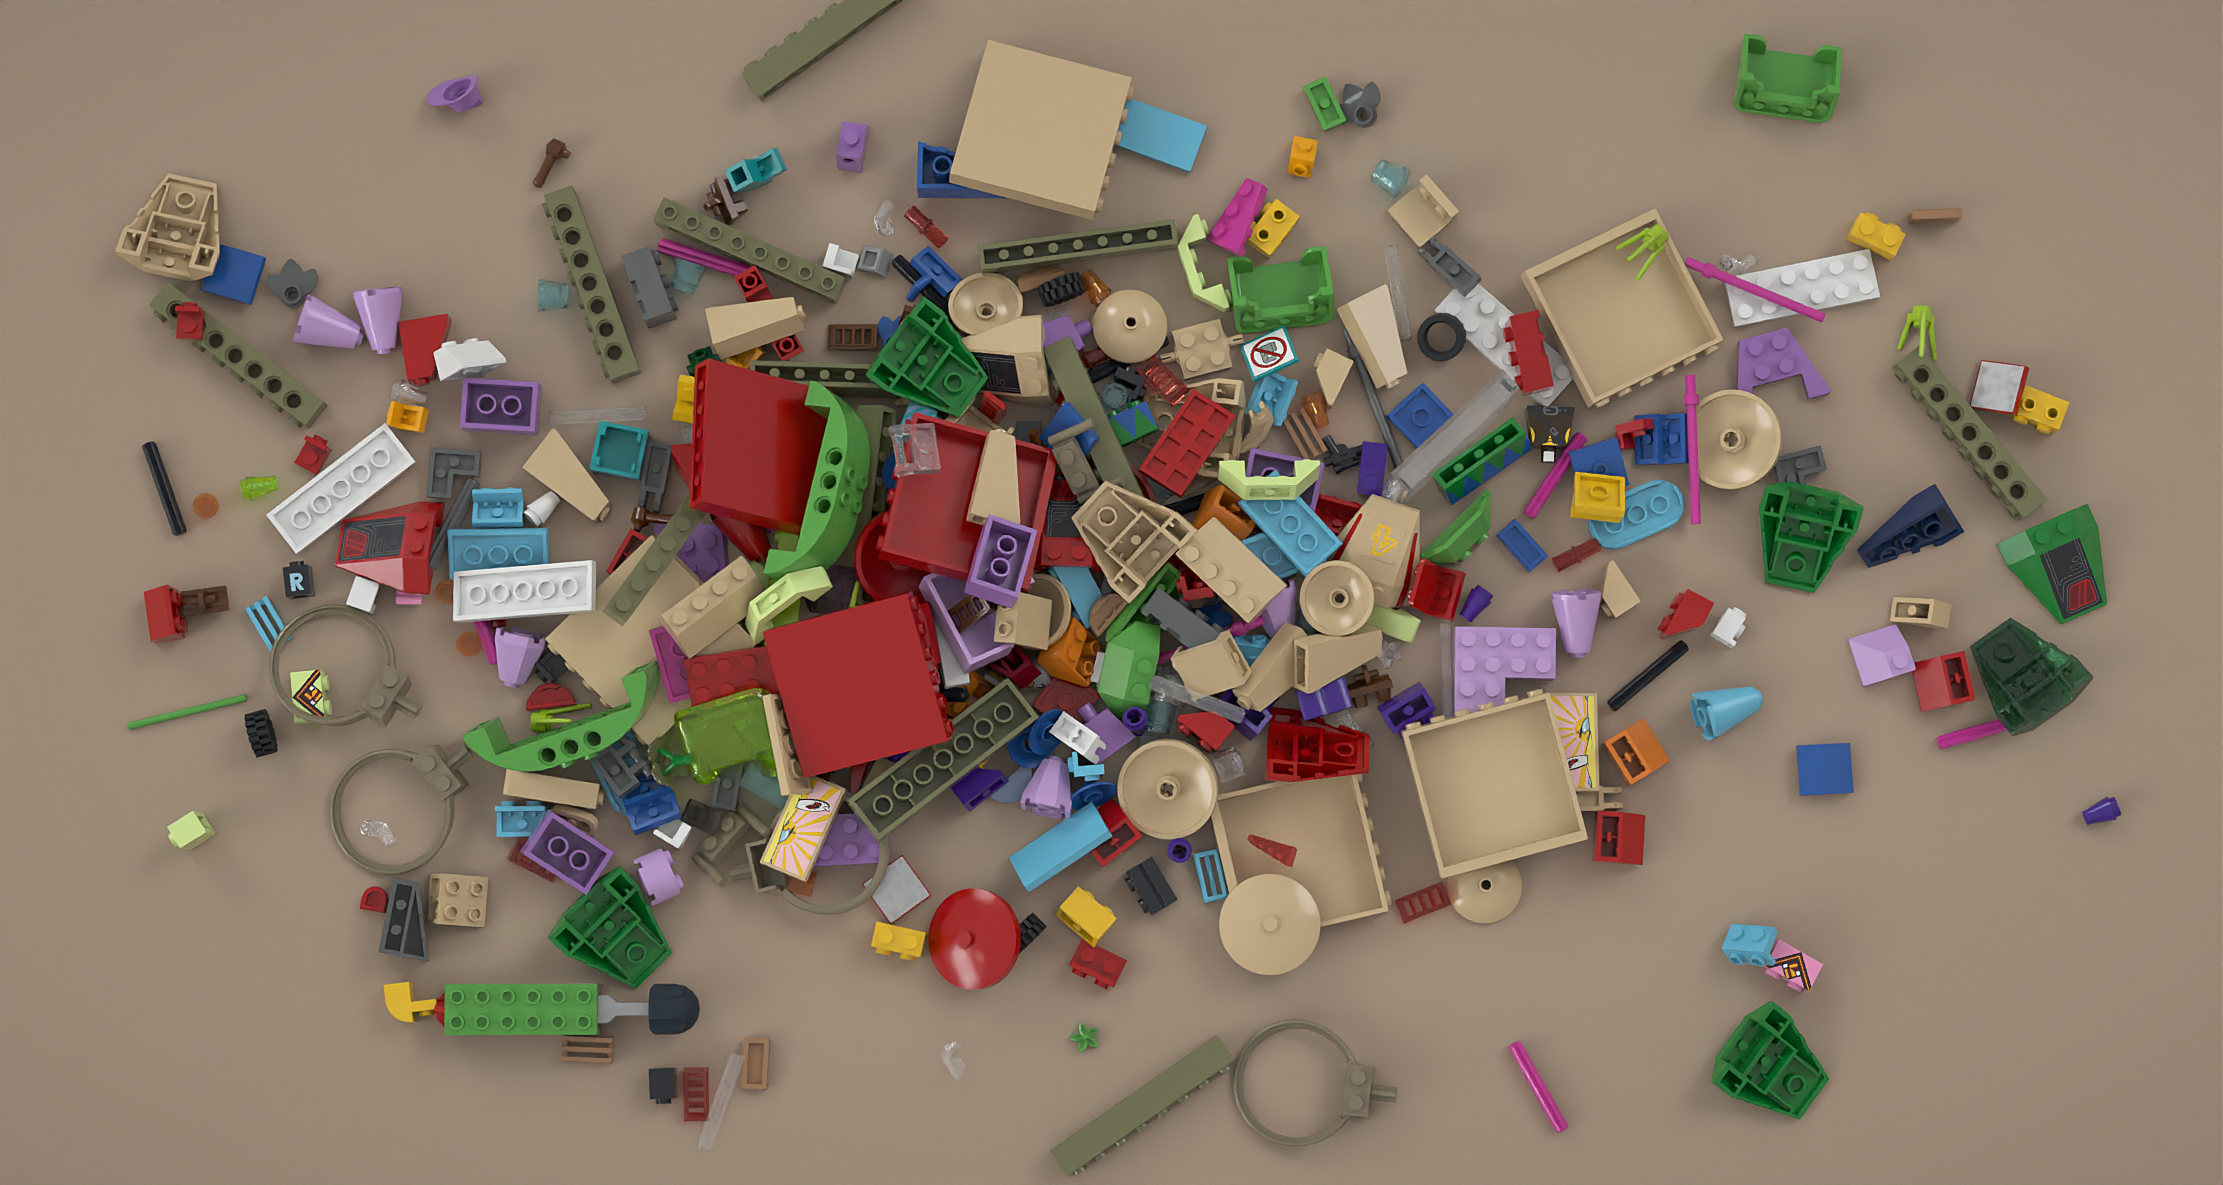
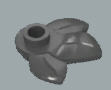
[1340,82,1381,128]
[268,259,318,308]

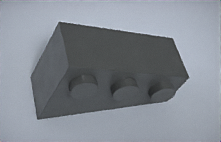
[1141,588,1226,649]

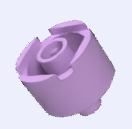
[633,848,684,906]

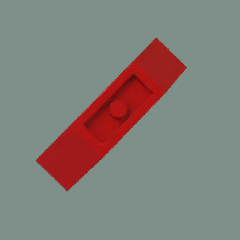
[734,265,804,361]

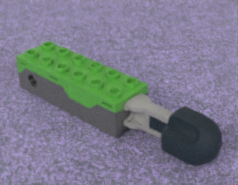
[434,984,700,1035]

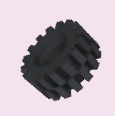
[1037,272,1086,307]
[244,709,278,758]
[1019,912,1047,954]

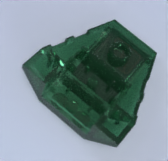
[1970,618,2093,736]

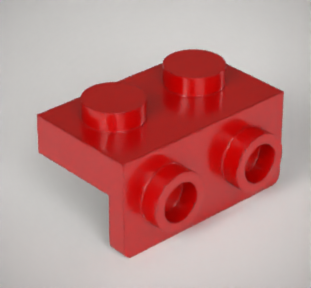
[1315,494,1363,536]

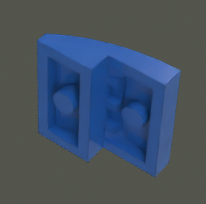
[201,244,267,305]
[1635,413,1689,465]
[1796,743,1854,796]
[622,775,682,835]

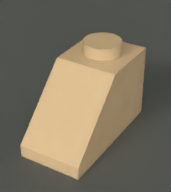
[1313,348,1354,409]
[1600,560,1641,620]
[1890,597,1952,629]

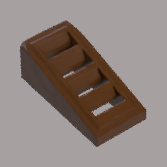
[827,324,878,351]
[947,595,997,634]

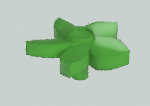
[1069,1022,1098,1053]

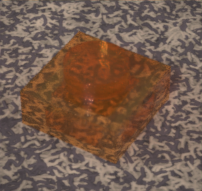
[787,871,818,897]

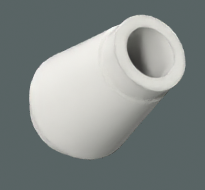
[523,491,561,527]

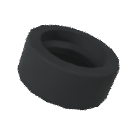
[1417,313,1466,361]

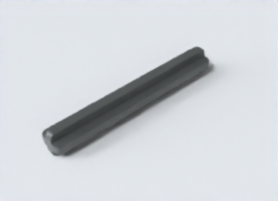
[429,478,480,570]

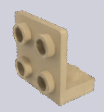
[1388,174,1459,247]
[426,873,488,927]

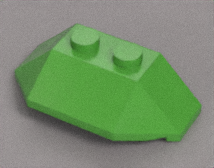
[1420,489,1491,565]
[1105,561,1183,642]
[1097,621,1161,719]

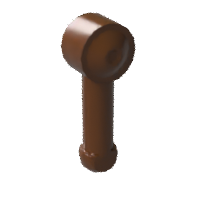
[533,138,571,188]
[631,507,674,532]

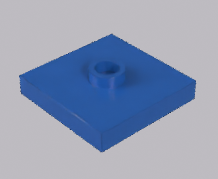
[1386,382,1457,453]
[1040,402,1100,457]
[1568,437,1630,486]

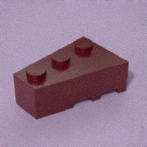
[984,644,1042,689]

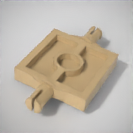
[1160,319,1244,380]

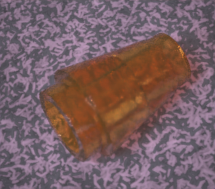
[1080,269,1111,307]
[1301,391,1329,429]

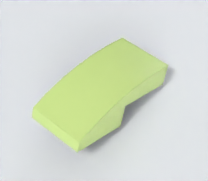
[1366,604,1421,643]

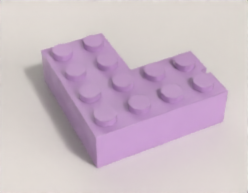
[918,573,1035,674]
[1452,627,1556,717]

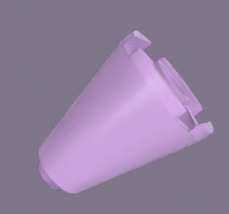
[353,286,403,354]
[292,294,365,349]
[1551,589,1602,658]

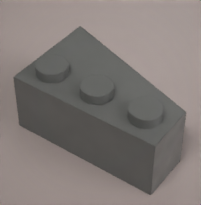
[621,246,679,329]
[378,878,429,962]

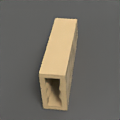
[1337,284,1407,389]
[705,297,807,360]
[522,428,611,524]
[966,429,1020,525]
[1232,622,1307,712]
[1293,623,1383,694]
[503,769,605,810]

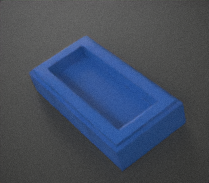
[1496,519,1548,573]

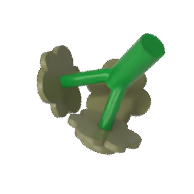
[647,736,693,787]

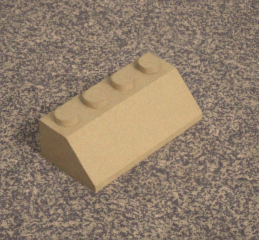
[1176,517,1287,623]
[658,555,765,659]

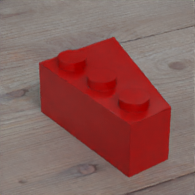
[1502,310,1554,396]

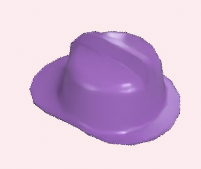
[427,75,483,113]

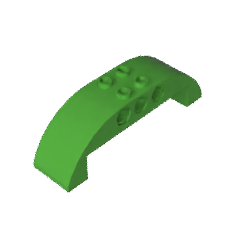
[764,381,870,581]
[462,660,659,772]

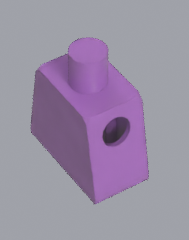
[836,121,870,173]
[1043,315,1093,373]
[1077,702,1135,765]

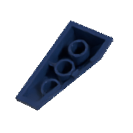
[1857,484,1964,568]

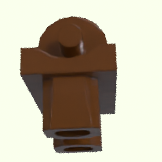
[703,176,748,225]
[181,586,230,617]
[1347,665,1393,709]

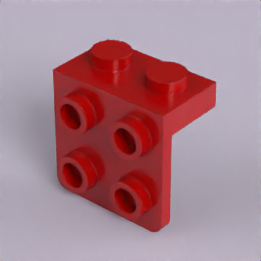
[1408,558,1466,621]

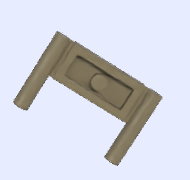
[1048,418,1125,504]
[692,804,772,887]

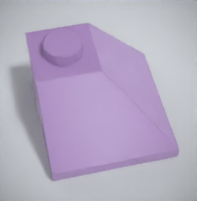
[1848,624,1916,687]

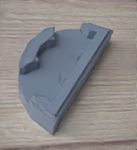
[991,766,1033,803]

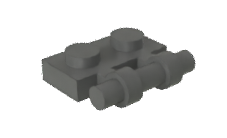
[591,735,653,799]

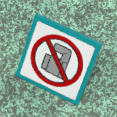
[1240,325,1299,382]

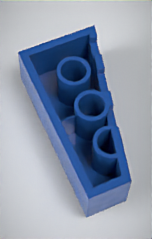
[917,141,1010,199]

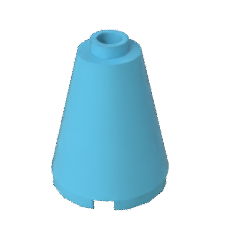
[1690,686,1763,741]

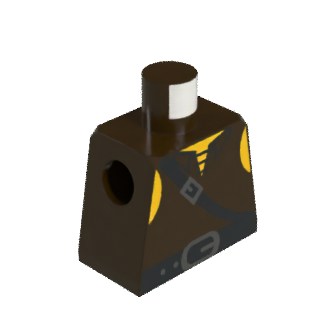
[1525,405,1574,463]

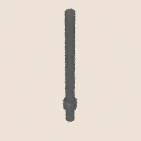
[1342,329,1405,470]

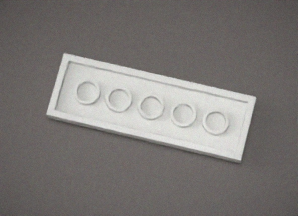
[1724,249,1880,328]
[1434,284,1573,406]
[266,423,417,555]
[453,560,596,623]

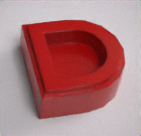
[360,886,388,914]

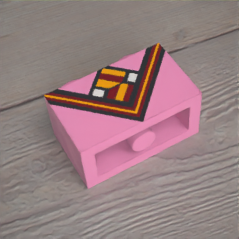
[1762,939,1824,993]

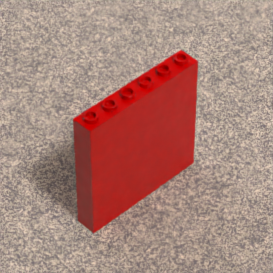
[689,358,836,536]
[876,412,1057,594]
[763,591,954,778]

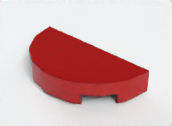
[526,683,576,711]

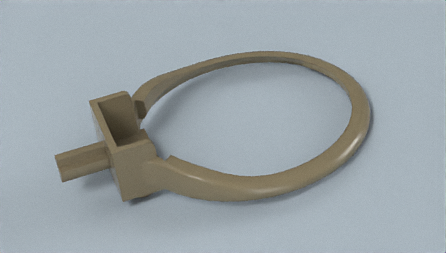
[269,604,422,727]
[329,744,473,875]
[729,792,889,915]
[1233,1020,1397,1147]

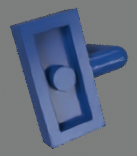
[906,246,963,302]

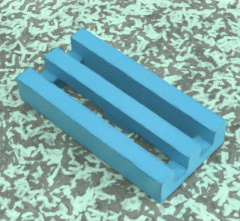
[245,596,293,652]
[1193,848,1228,903]

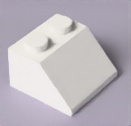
[434,338,506,381]

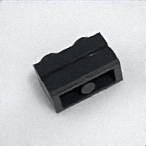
[1124,856,1178,915]

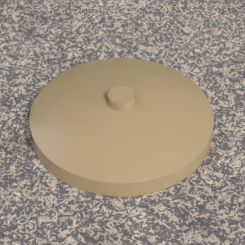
[1688,390,1782,490]
[1117,739,1218,839]
[1219,874,1320,975]

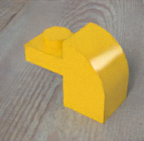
[384,982,438,1022]

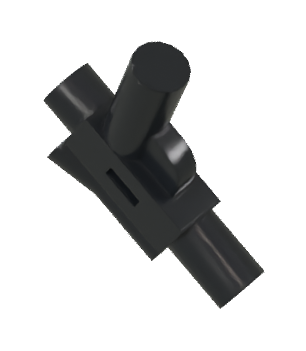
[1322,434,1362,475]

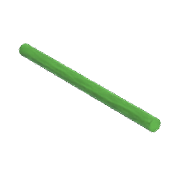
[127,694,247,730]

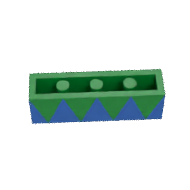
[1086,400,1160,462]
[1432,417,1532,505]

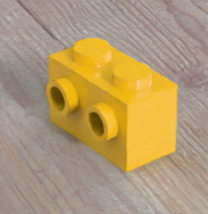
[1246,199,1300,259]
[1846,212,1906,261]
[2009,385,2070,434]
[1056,886,1117,947]
[871,921,927,961]

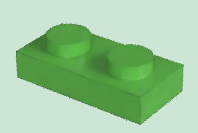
[1303,76,1346,132]

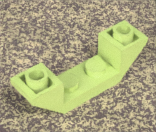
[1177,214,1232,313]
[1218,459,1320,500]
[745,566,833,645]

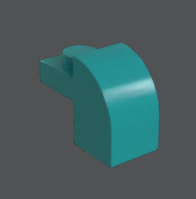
[724,148,787,193]

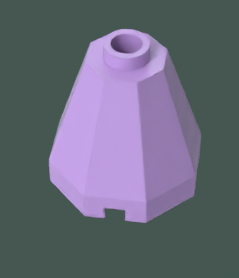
[1260,578,1297,638]
[495,626,548,688]
[1020,756,1072,819]

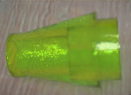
[239,476,278,501]

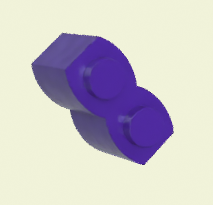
[1295,678,1353,722]

